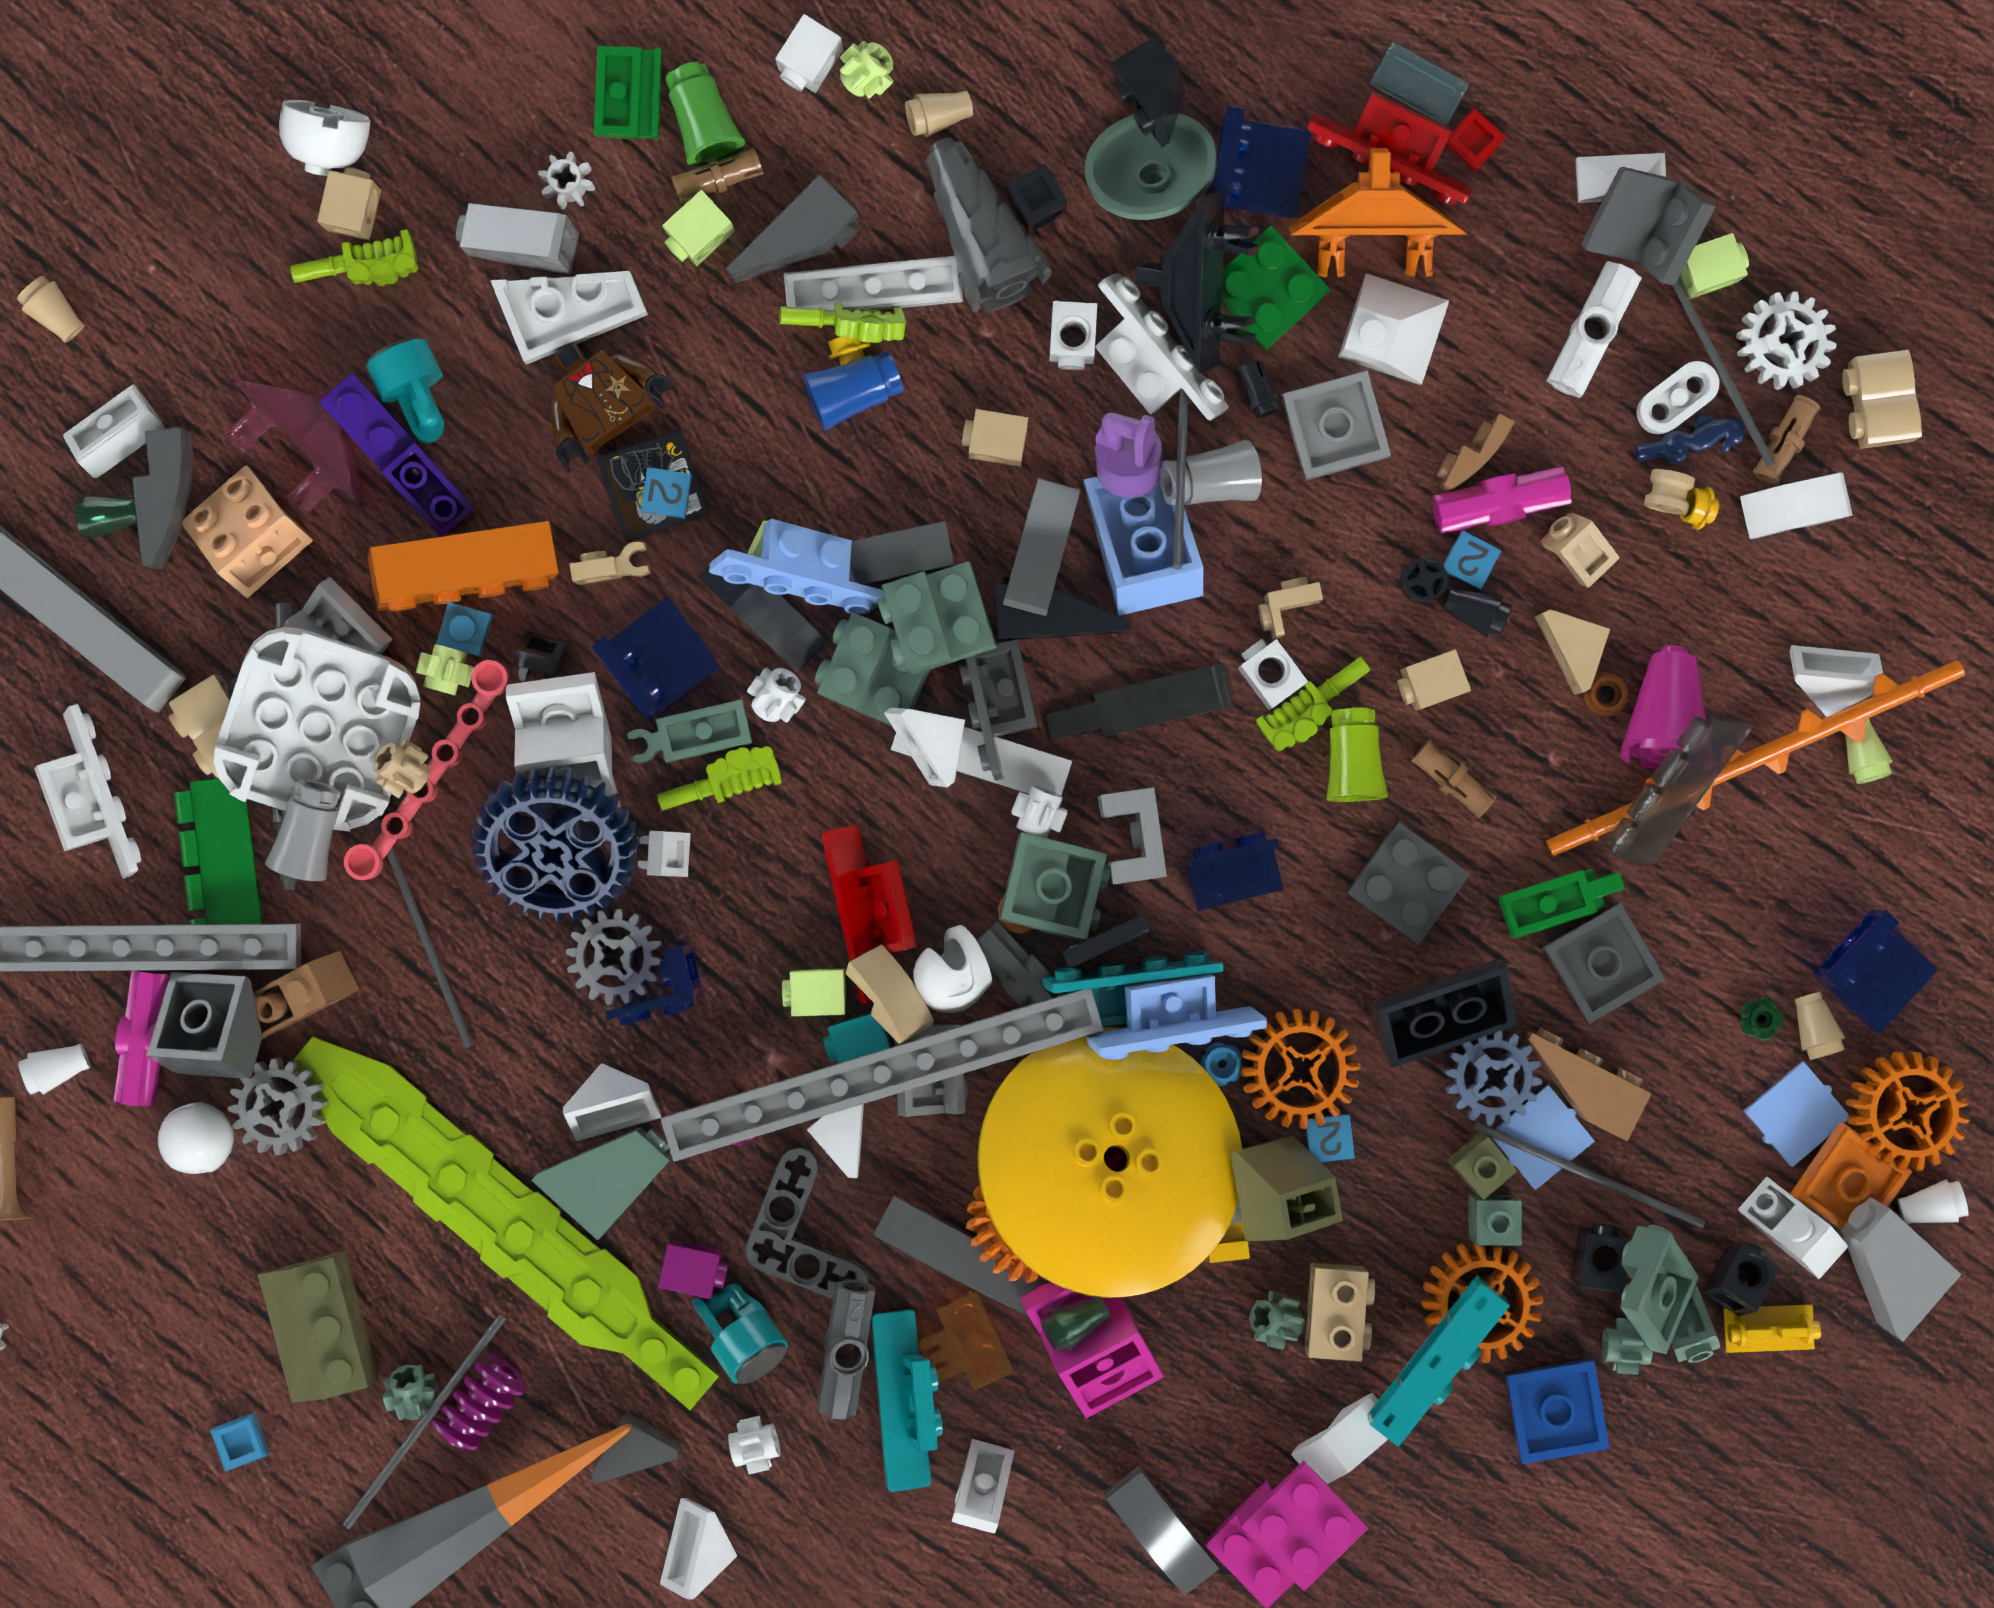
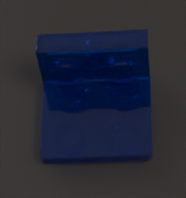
[1211,106,1310,219]
[591,598,720,720]
[1184,831,1284,911]
[1812,909,1937,1032]
[605,944,704,1026]

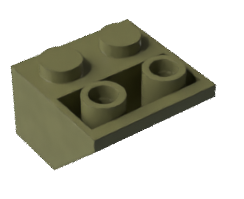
[1230,1136,1343,1241]

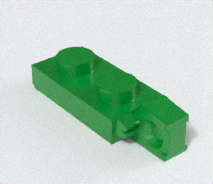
[1497,868,1625,939]

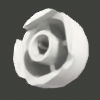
[279,100,371,176]

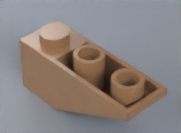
[253,951,359,1039]
[1522,1028,1652,1141]

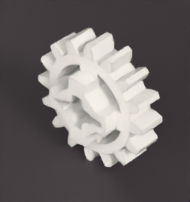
[1736,291,1837,390]

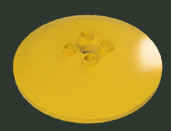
[977,1027,1242,1298]

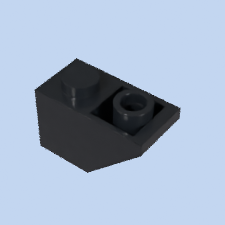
[1110,36,1185,147]

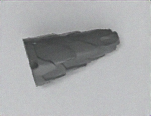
[926,138,1052,313]

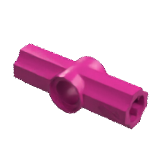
[1432,467,1572,534]
[114,970,171,1107]

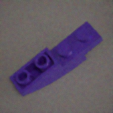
[319,372,475,537]

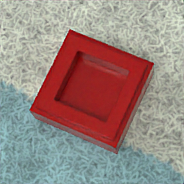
[1445,108,1506,172]

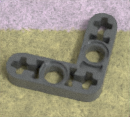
[746,1146,869,1299]

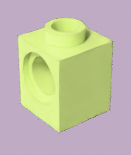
[662,190,735,267]
[1679,233,1749,299]
[782,968,847,1016]

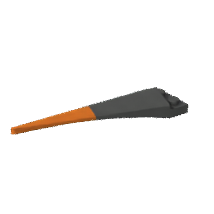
[311,1424,632,1608]

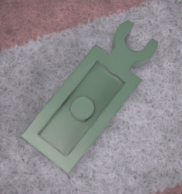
[627,699,753,763]

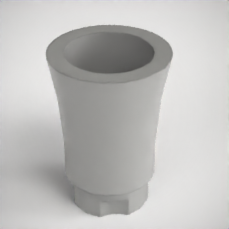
[1159,439,1262,505]
[265,779,340,881]

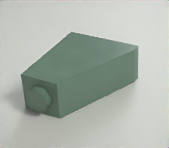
[531,1127,672,1240]

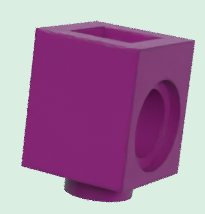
[658,1238,729,1299]

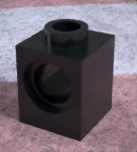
[1007,164,1068,235]
[1571,1223,1631,1293]
[1702,1242,1780,1317]

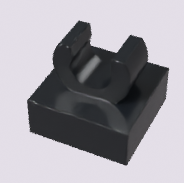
[512,630,569,681]

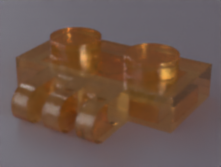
[918,1290,1014,1391]

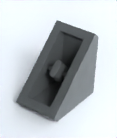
[591,1412,684,1485]

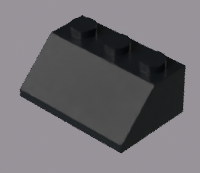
[1368,960,1517,1068]

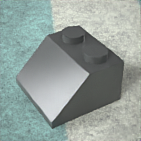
[147,972,262,1079]

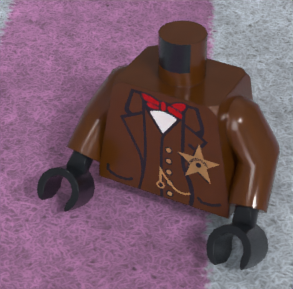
[550,342,679,472]

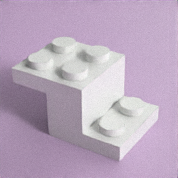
[506,672,621,822]

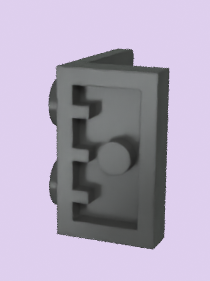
[1581,167,1716,286]

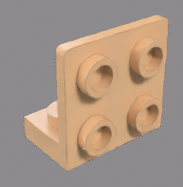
[182,466,313,598]

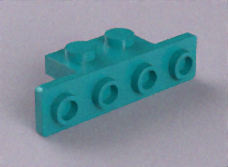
[1042,951,1224,1027]
[870,1309,943,1492]

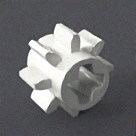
[538,151,595,210]
[747,668,806,722]
[1011,785,1068,838]
[728,1416,780,1475]

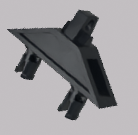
[1135,189,1260,373]

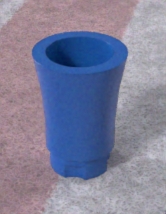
[802,351,904,432]

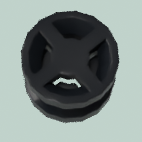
[1399,557,1448,604]

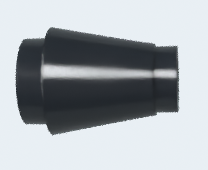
[1443,587,1513,638]

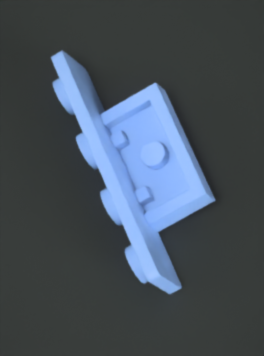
[709,519,885,615]
[1086,973,1267,1060]

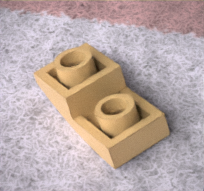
[845,945,934,1044]

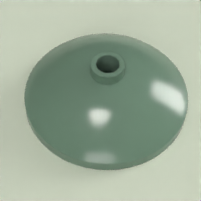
[1084,113,1217,220]

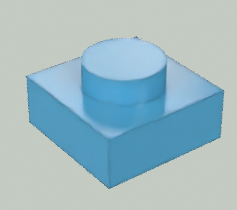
[436,603,493,657]

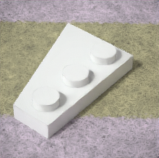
[490,271,648,365]

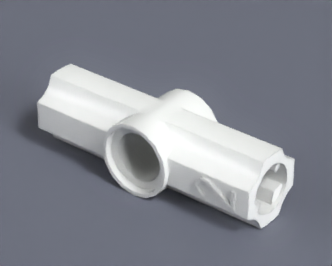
[1546,261,1641,398]

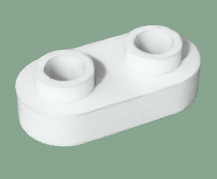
[1637,361,1719,434]

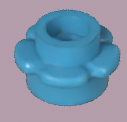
[1200,1042,1243,1086]

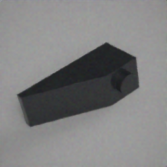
[698,545,828,673]
[995,576,1131,642]

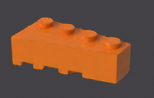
[367,521,558,611]

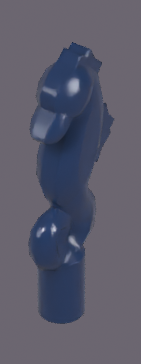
[1635,414,1746,464]

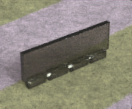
[1605,714,1752,865]

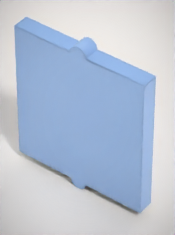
[1743,1061,1850,1167]
[1491,1084,1595,1190]

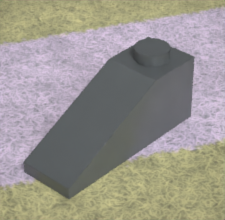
[726,175,859,283]

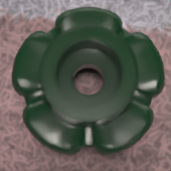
[1740,997,1783,1041]

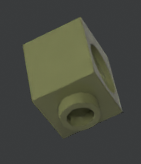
[1447,1132,1517,1200]

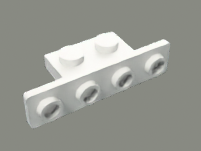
[1095,273,1229,421]
[35,704,141,879]

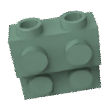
[877,561,997,675]
[815,612,930,727]
[999,832,1111,942]
[1621,1225,1699,1354]

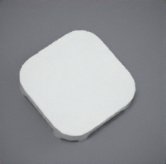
[213,627,420,832]

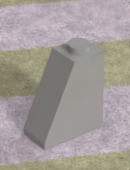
[456,203,579,276]
[1841,1197,1962,1341]

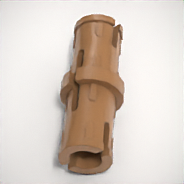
[671,147,763,204]
[1753,395,1821,485]
[1411,740,1497,818]

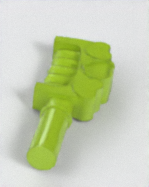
[290,229,419,286]
[779,303,906,343]
[1256,657,1371,752]
[657,746,782,811]

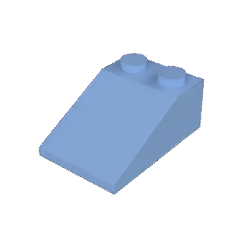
[1084,460,1203,616]

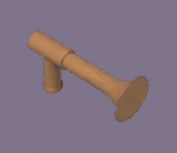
[0,1097,33,1221]

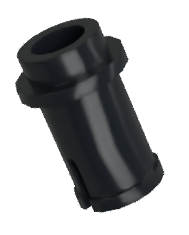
[1236,359,1282,419]

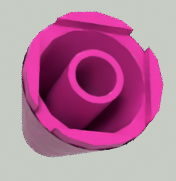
[1620,645,1712,772]

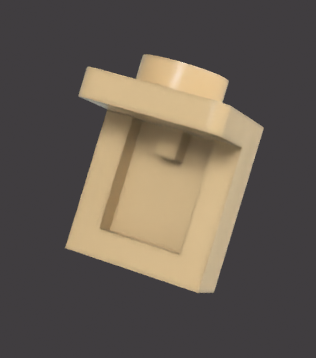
[1258,577,1323,639]

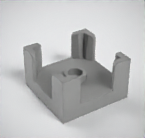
[1098,787,1167,885]

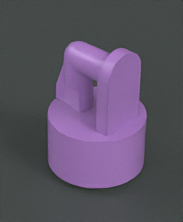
[1095,413,1163,498]

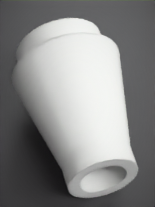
[18,1043,90,1095]
[1897,1179,1969,1224]

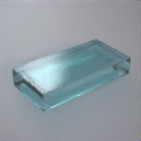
[1370,42,1469,126]

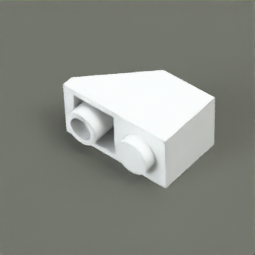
[1738,1177,1848,1279]

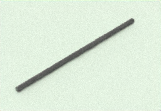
[1672,278,1775,467]
[1173,389,1188,570]
[373,816,473,1049]
[1474,1122,1705,1228]
[342,1314,506,1529]

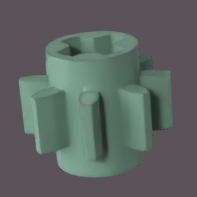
[1249,1291,1305,1350]
[1601,1318,1653,1375]
[381,1364,439,1420]

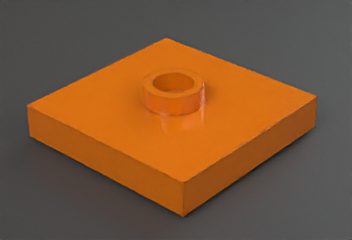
[1790,1122,1913,1230]

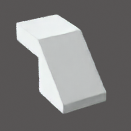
[1740,473,1853,539]
[1291,1393,1388,1484]

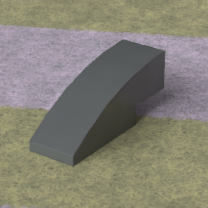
[132,427,194,570]
[1003,479,1080,616]
[849,521,954,586]
[1105,1465,1220,1596]

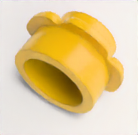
[828,337,870,365]
[1680,487,1719,530]

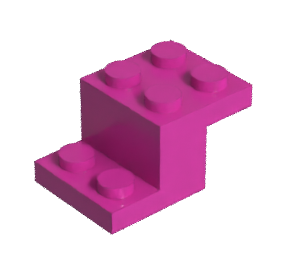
[1020,1282,1164,1418]
[1204,1460,1369,1608]

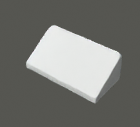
[63,384,165,478]

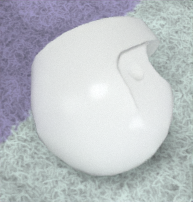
[913,925,992,1013]
[158,1102,234,1174]

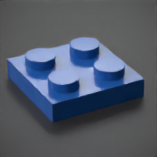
[1504,1358,1610,1464]

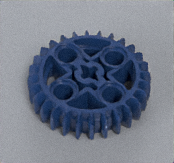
[471,765,638,923]

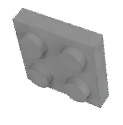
[1281,370,1391,481]

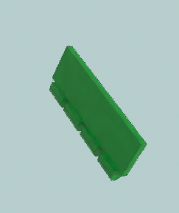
[174,779,263,924]

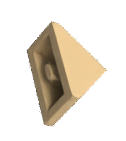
[1535,609,1610,695]

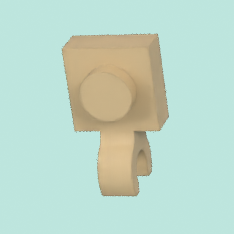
[570,542,651,585]

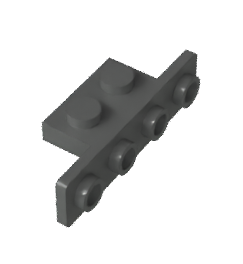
[958,639,1038,781]

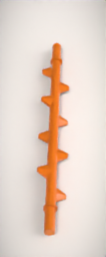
[1546,660,1965,856]

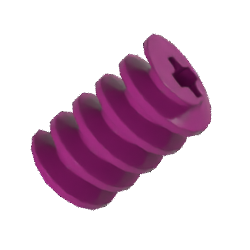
[430,1351,527,1450]

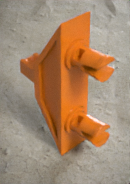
[1286,148,1468,277]

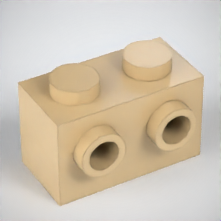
[1304,1262,1375,1362]

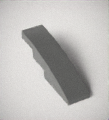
[873,1195,1050,1316]

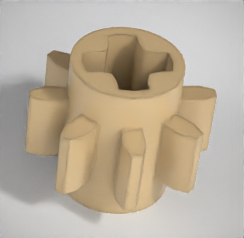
[373,739,430,798]

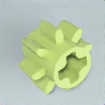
[840,41,894,98]
[416,644,474,695]

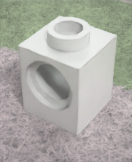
[775,14,843,93]
[1049,301,1097,370]
[1238,639,1308,710]

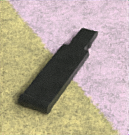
[1043,663,1234,740]

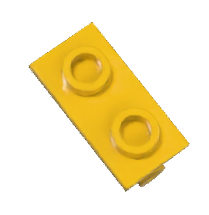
[1723,1304,1821,1353]

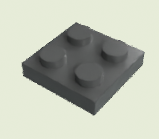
[1346,822,1470,945]
[1542,903,1666,1024]

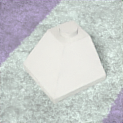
[1338,273,1449,385]

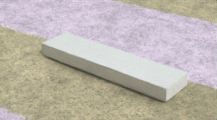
[784,256,963,312]
[891,727,1072,795]

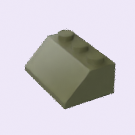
[258,1250,379,1403]

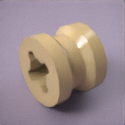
[1644,469,1695,515]

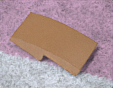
[1436,414,1515,493]

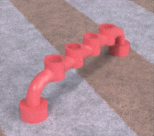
[344,660,510,880]

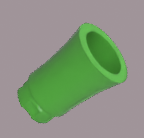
[666,61,745,166]

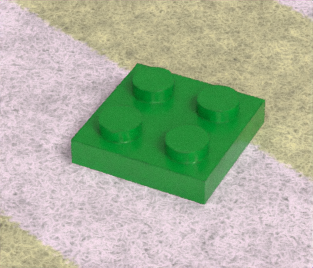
[1221,226,1331,352]

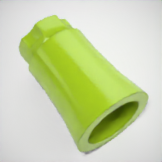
[1326,707,1388,802]

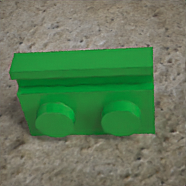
[594,46,663,140]

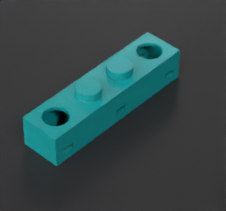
[1367,1276,1510,1447]

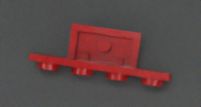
[1307,91,1472,205]
[821,825,917,1005]

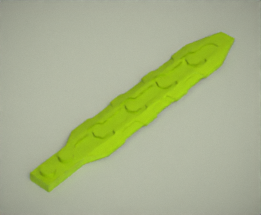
[293,1037,720,1410]

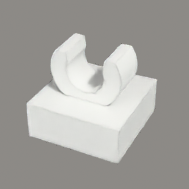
[638,831,690,877]

